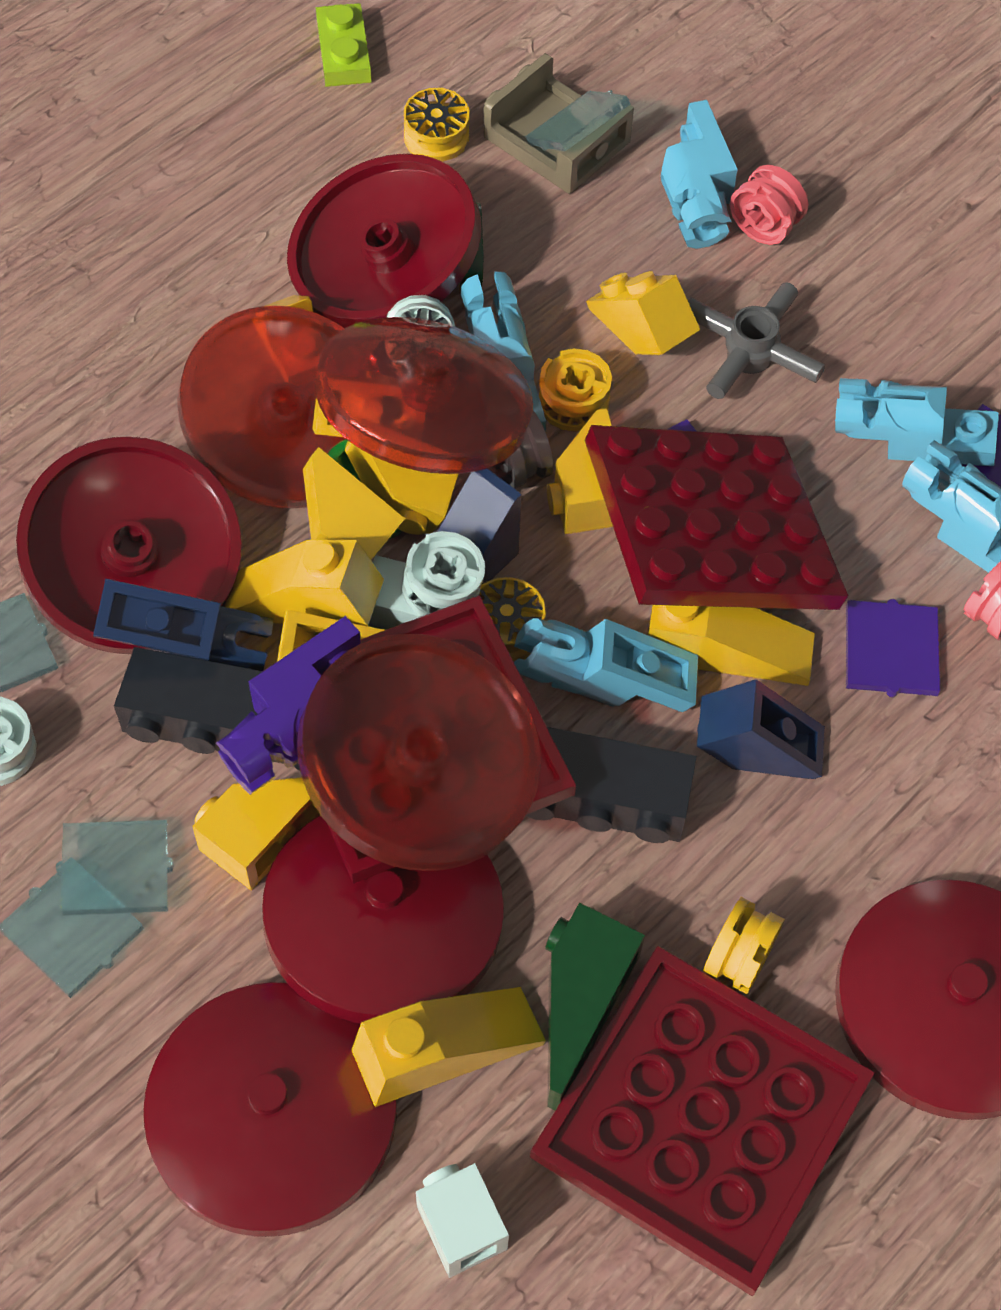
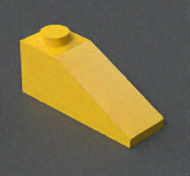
[224,540,384,626]
[648,605,815,686]
[352,987,546,1107]

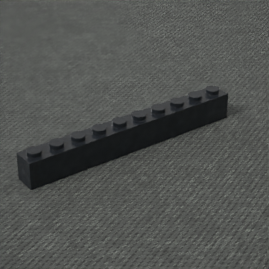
[114,647,697,843]

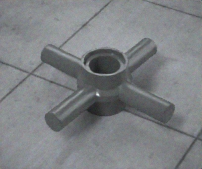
[688,282,825,399]

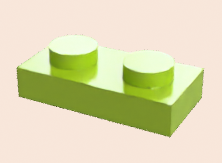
[315,3,371,87]

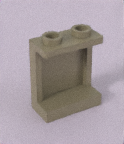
[483,53,634,194]

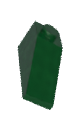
[545,902,645,1110]

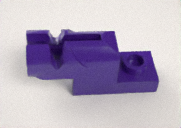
[216,616,362,795]

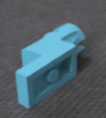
[660,100,738,249]
[461,271,546,432]
[835,378,999,466]
[902,440,1001,573]
[514,618,698,712]

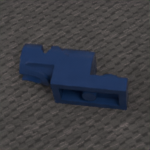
[93,579,273,672]

